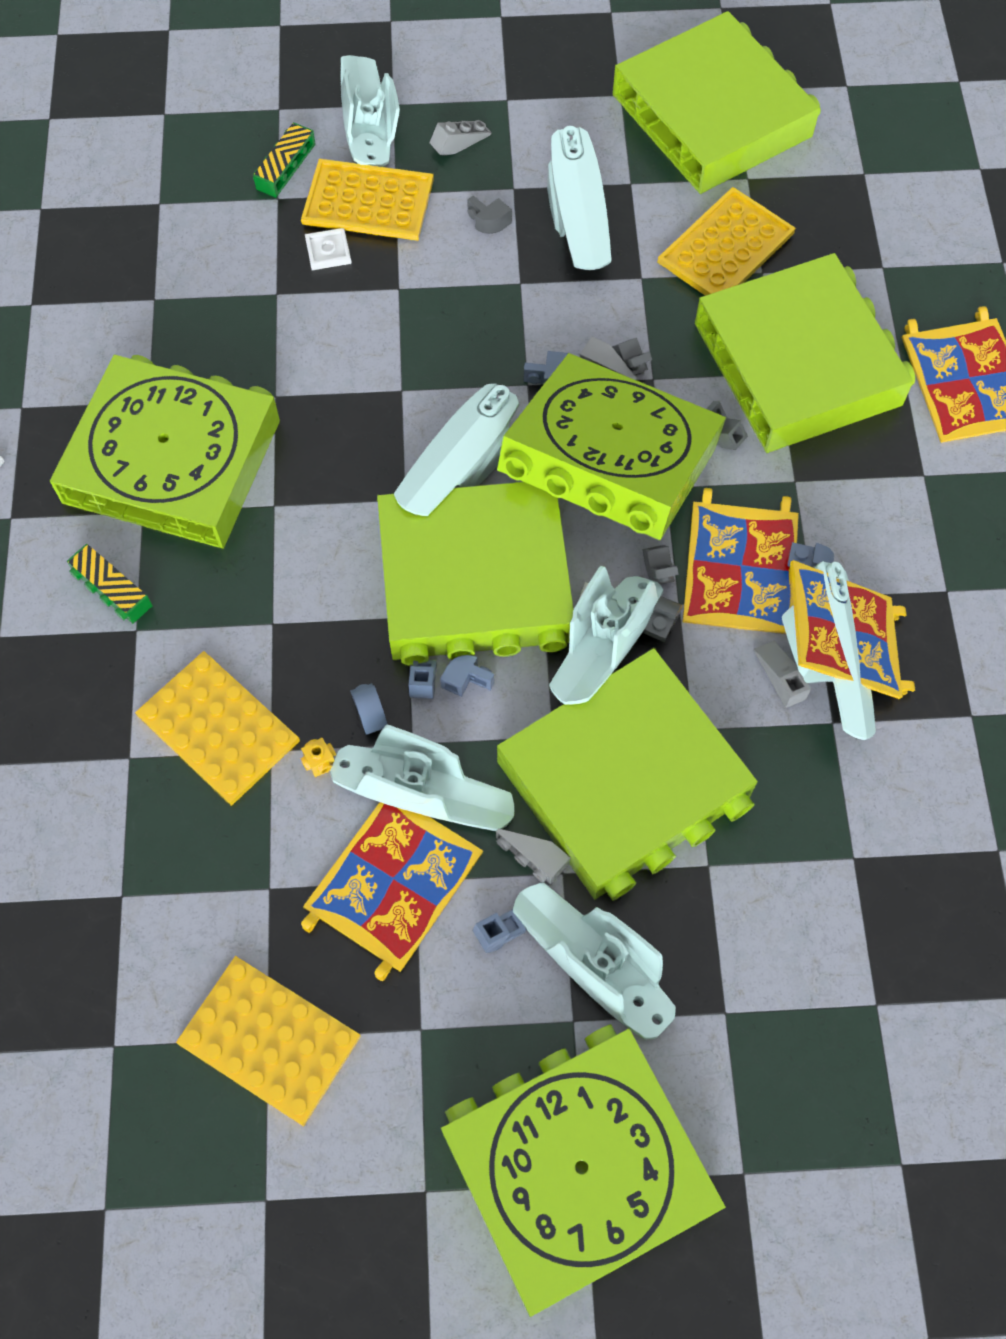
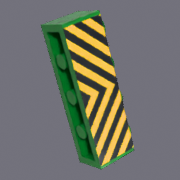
[253,122,316,198]
[67,543,152,624]

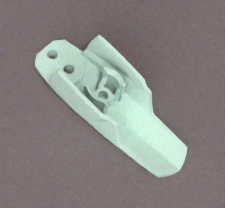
[340,55,399,167]
[547,126,611,270]
[394,384,519,516]
[782,561,876,740]
[549,566,663,704]
[330,725,514,831]
[513,883,676,1039]

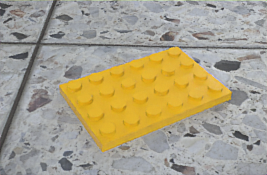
[301,159,434,241]
[657,187,796,296]
[135,651,300,806]
[176,956,361,1127]

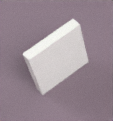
[305,228,351,270]

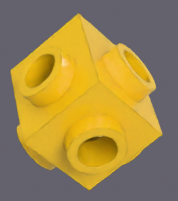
[300,738,336,778]

